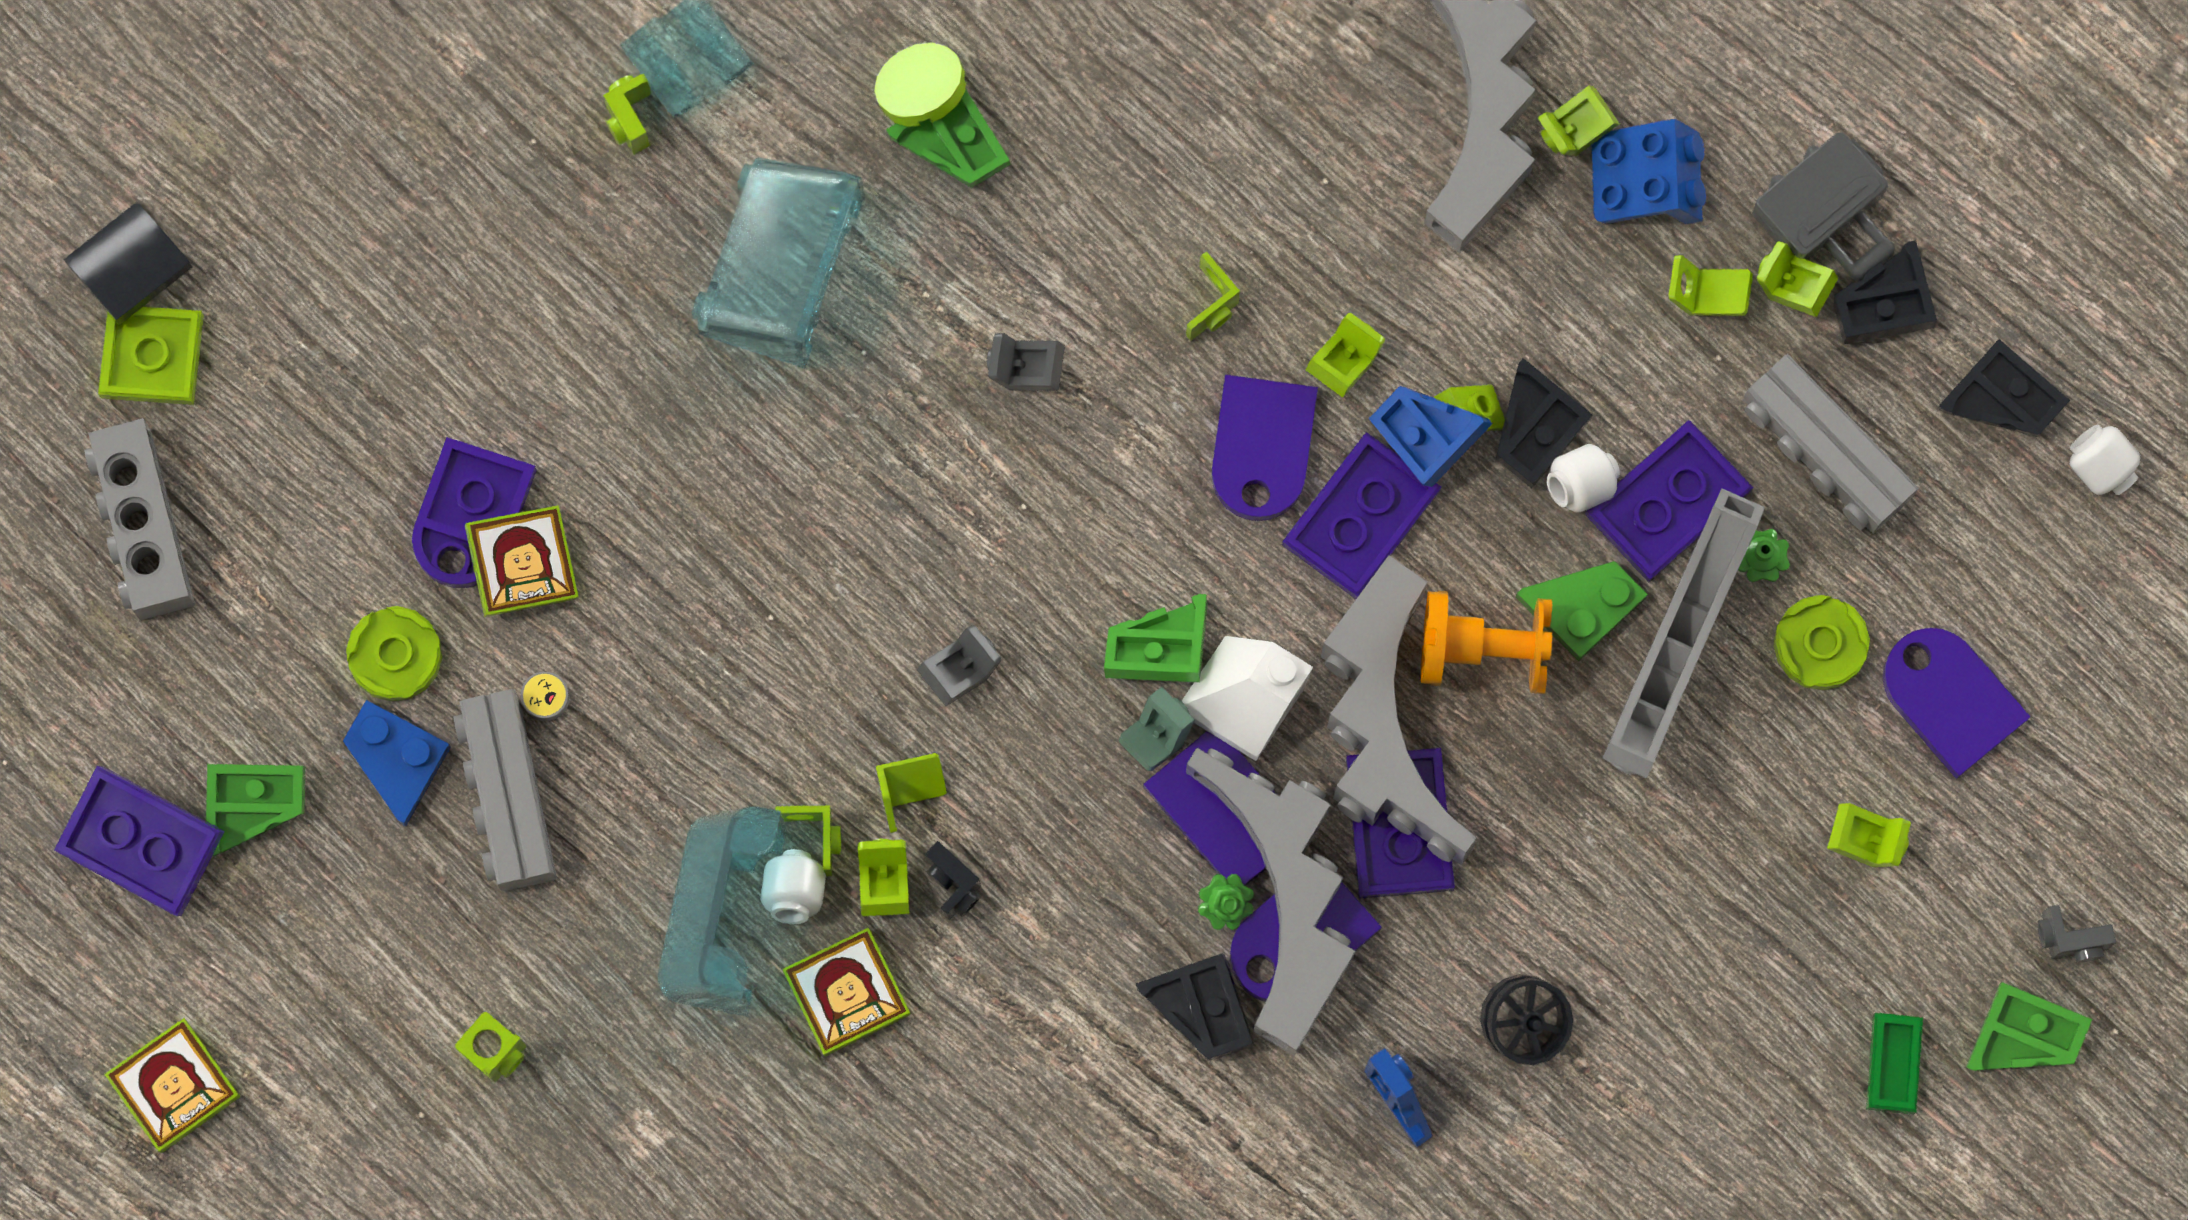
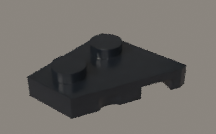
[1833,240,1937,345]
[1938,339,2070,437]
[1495,358,1593,489]
[1136,953,1255,1061]

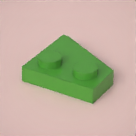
[886,89,1011,188]
[1516,561,1648,661]
[1104,594,1208,682]
[206,764,305,856]
[1966,982,2092,1071]

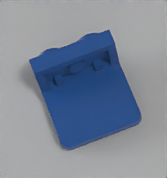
[1592,119,1706,224]

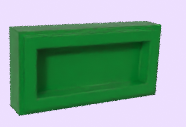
[1866,1012,1923,1114]

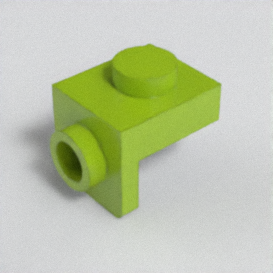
[603,73,651,154]
[1538,85,1620,157]
[1757,241,1839,317]
[1305,313,1385,398]
[1827,803,1911,867]
[858,838,909,916]

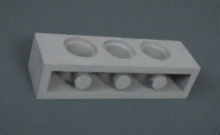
[84,418,195,621]

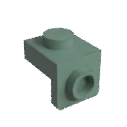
[1119,687,1195,771]

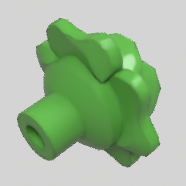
[1738,529,1790,582]
[1198,874,1254,930]

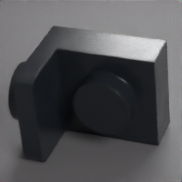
[925,841,981,920]

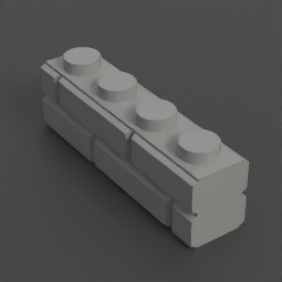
[1743,354,1919,534]
[453,689,557,891]

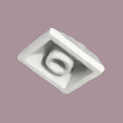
[1182,636,1313,761]

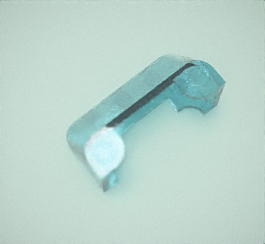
[692,157,865,368]
[658,807,787,1017]

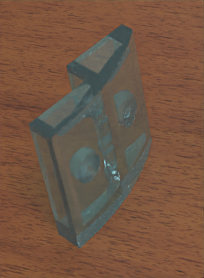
[620,0,754,118]

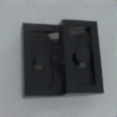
[63,202,193,325]

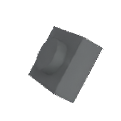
[987,333,1065,391]
[917,625,1001,706]
[2037,905,2116,963]

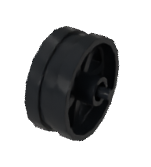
[1480,974,1574,1065]

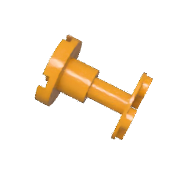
[1421,591,1552,694]

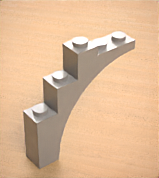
[1424,0,1536,253]
[1602,488,1765,778]
[1321,556,1477,865]
[1186,748,1355,1057]

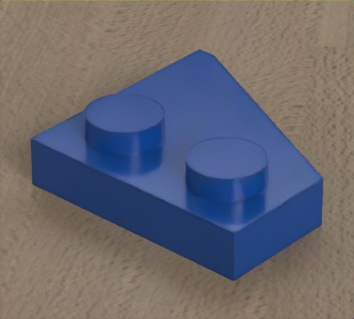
[1369,386,1493,487]
[343,700,451,826]
[1364,1048,1433,1148]

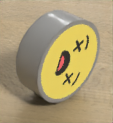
[521,672,570,721]

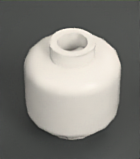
[2070,424,2140,495]
[1547,444,1620,513]
[761,849,826,924]

